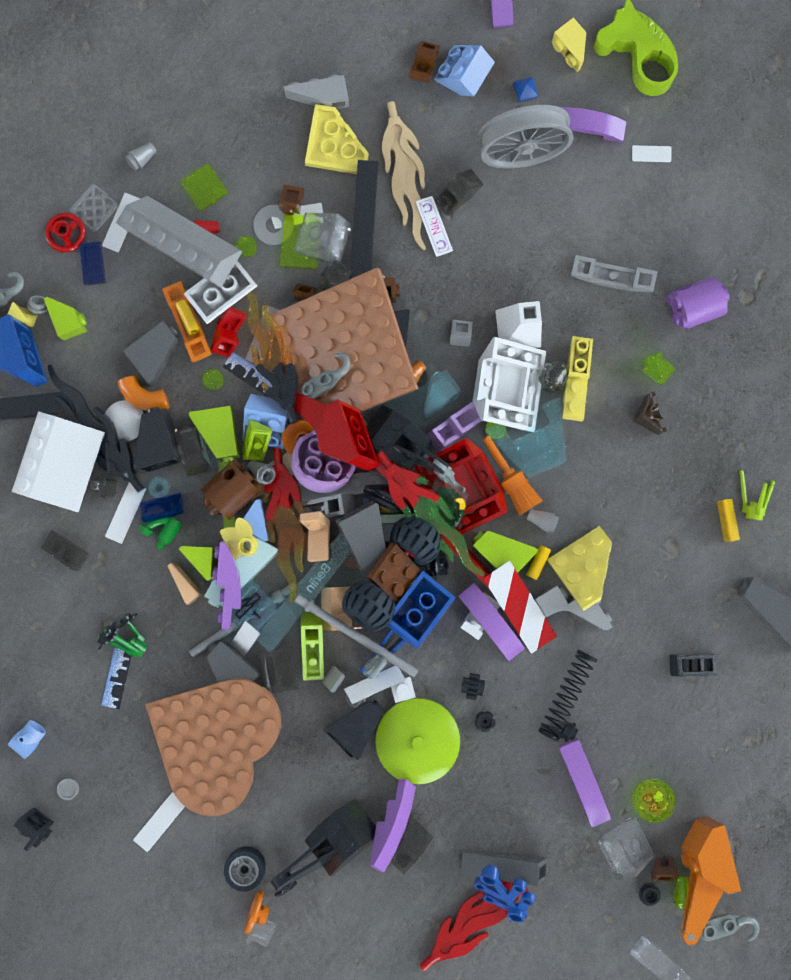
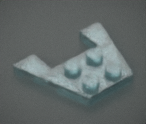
[484,397,567,479]

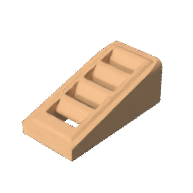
[168,563,202,605]

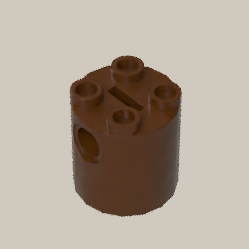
[200,458,263,520]

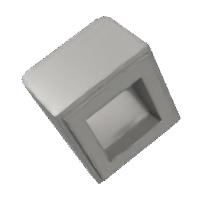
[450,320,472,347]
[322,665,346,693]

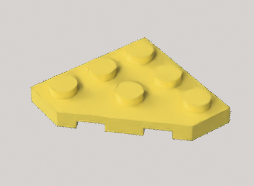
[305,104,369,174]
[547,526,612,611]

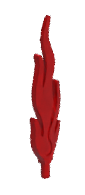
[419,856,540,972]

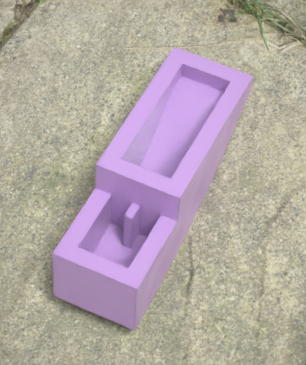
[427,402,482,452]

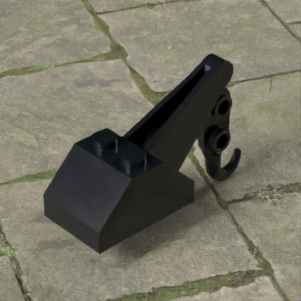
[270,799,376,897]

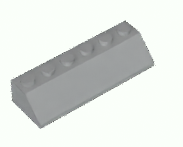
[116,196,242,287]

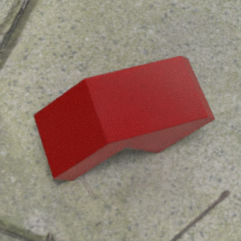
[210,307,247,358]

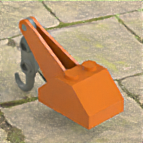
[680,817,759,945]

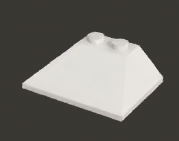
[473,337,546,432]

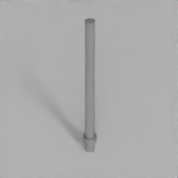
[295,594,418,677]

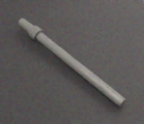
[189,581,299,658]

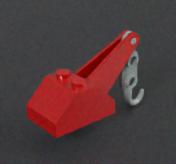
[294,352,379,471]

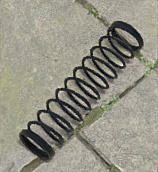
[538,649,598,741]

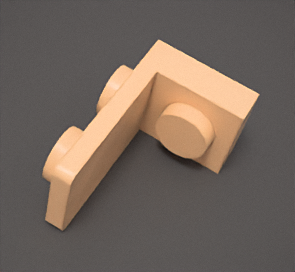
[300,511,330,562]

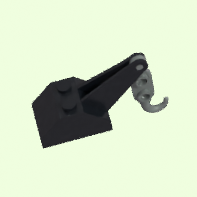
[366,405,466,492]

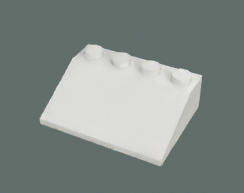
[12,411,105,512]

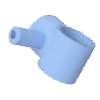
[8,720,46,759]

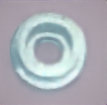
[148,477,170,498]

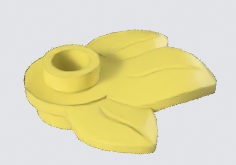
[220,517,258,559]

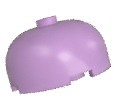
[291,430,356,493]

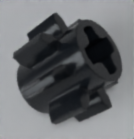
[461,673,485,700]

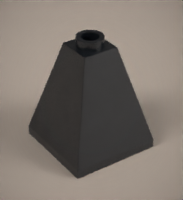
[323,700,383,760]

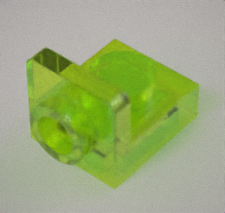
[642,351,676,385]

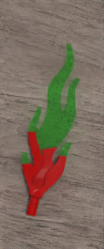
[376,451,484,576]

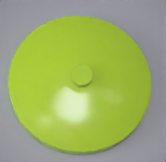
[376,698,460,784]

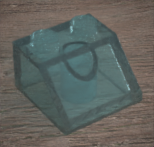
[423,370,461,421]

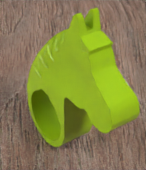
[593,0,678,96]

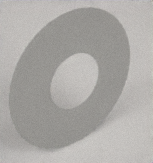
[253,205,294,245]

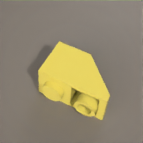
[552,17,586,72]

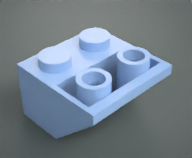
[434,45,495,96]
[242,394,289,449]

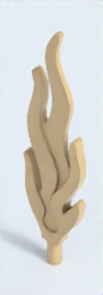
[382,101,426,250]

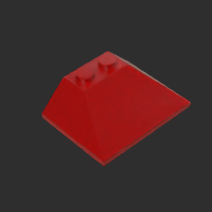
[415,438,507,537]

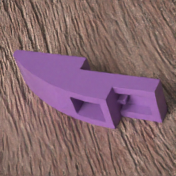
[213,541,242,630]

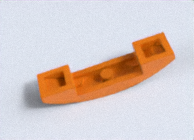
[162,281,212,363]

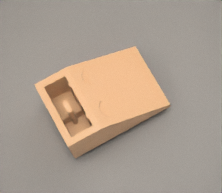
[321,586,388,631]

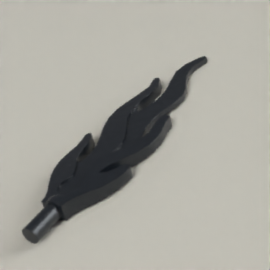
[48,364,145,493]

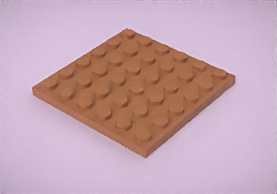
[269,268,418,420]

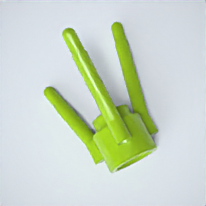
[740,470,775,521]

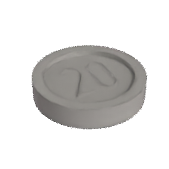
[57,778,79,800]

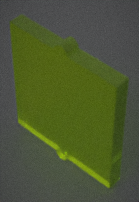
[181,163,228,211]

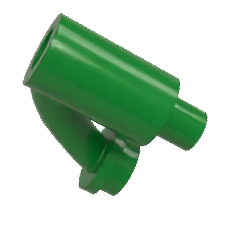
[138,516,183,550]

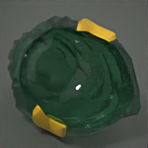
[430,488,466,529]

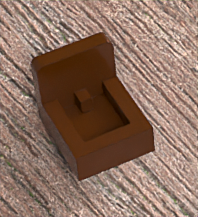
[278,184,305,215]
[382,275,400,303]

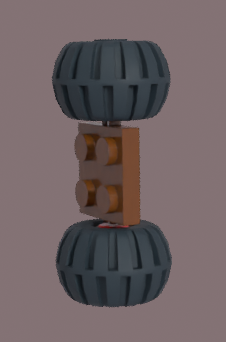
[342,515,442,632]

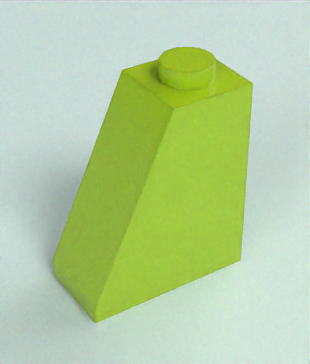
[189,406,240,463]
[472,530,539,573]

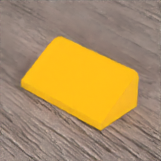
[717,499,740,542]

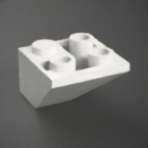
[495,301,542,348]

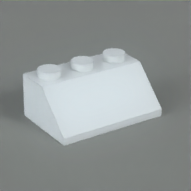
[184,261,257,324]

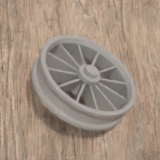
[478,104,573,169]

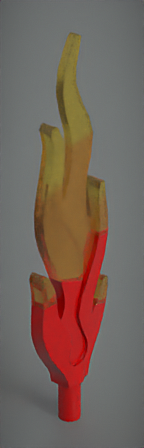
[263,448,304,604]

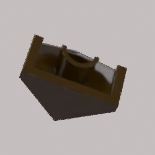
[632,391,667,435]

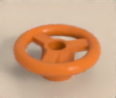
[244,890,270,934]

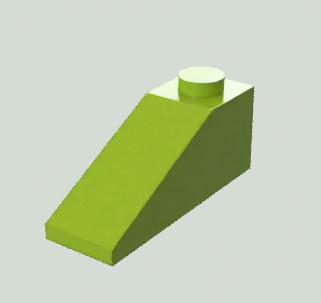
[301,612,324,681]

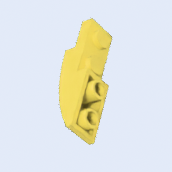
[562,336,593,421]

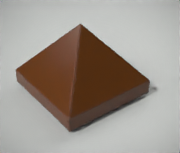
[292,284,317,301]

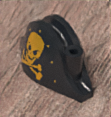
[363,484,414,515]

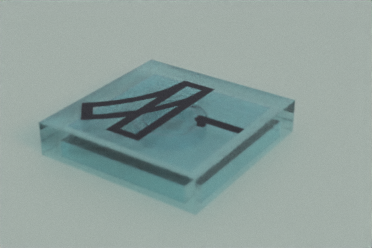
[222,579,280,631]

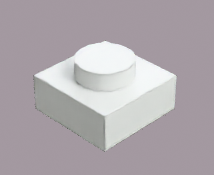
[391,676,416,703]

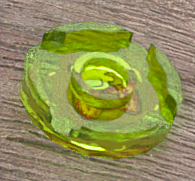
[632,778,676,823]

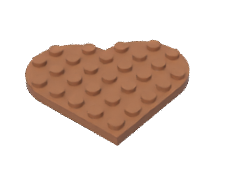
[145,678,281,816]

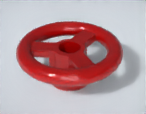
[45,212,86,253]

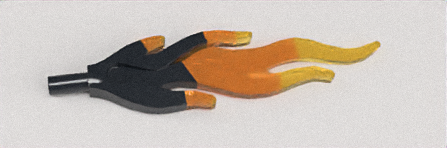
[246,291,299,424]

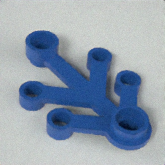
[474,865,536,923]

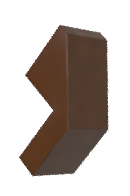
[409,41,440,83]

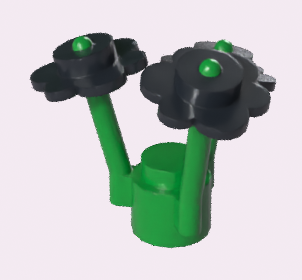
[97,613,148,658]

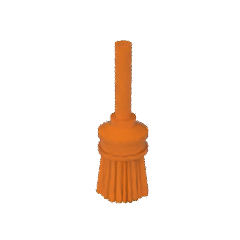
[482,436,543,516]

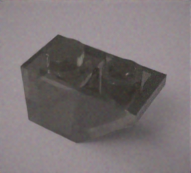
[434,169,484,216]

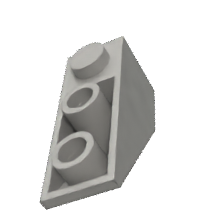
[284,75,349,109]

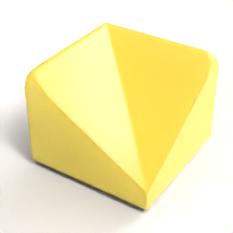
[7,302,38,327]

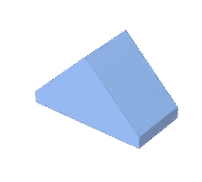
[243,499,270,542]

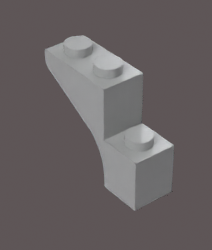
[533,585,612,630]

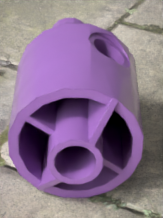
[666,276,730,330]

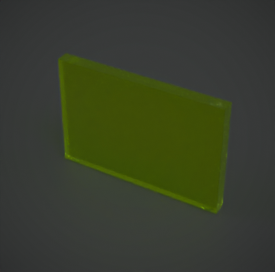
[280,214,321,270]

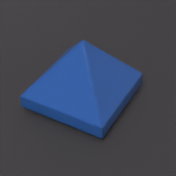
[513,77,538,102]

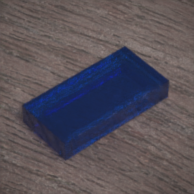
[79,241,106,286]
[140,493,184,523]

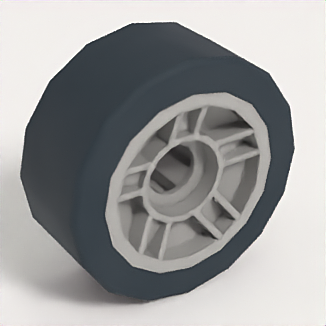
[224,846,266,892]

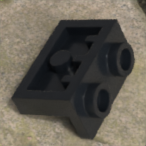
[13,807,54,851]

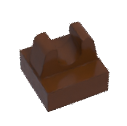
[651,857,678,882]

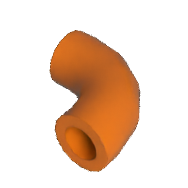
[117,376,170,411]

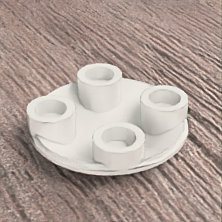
[105,400,144,442]

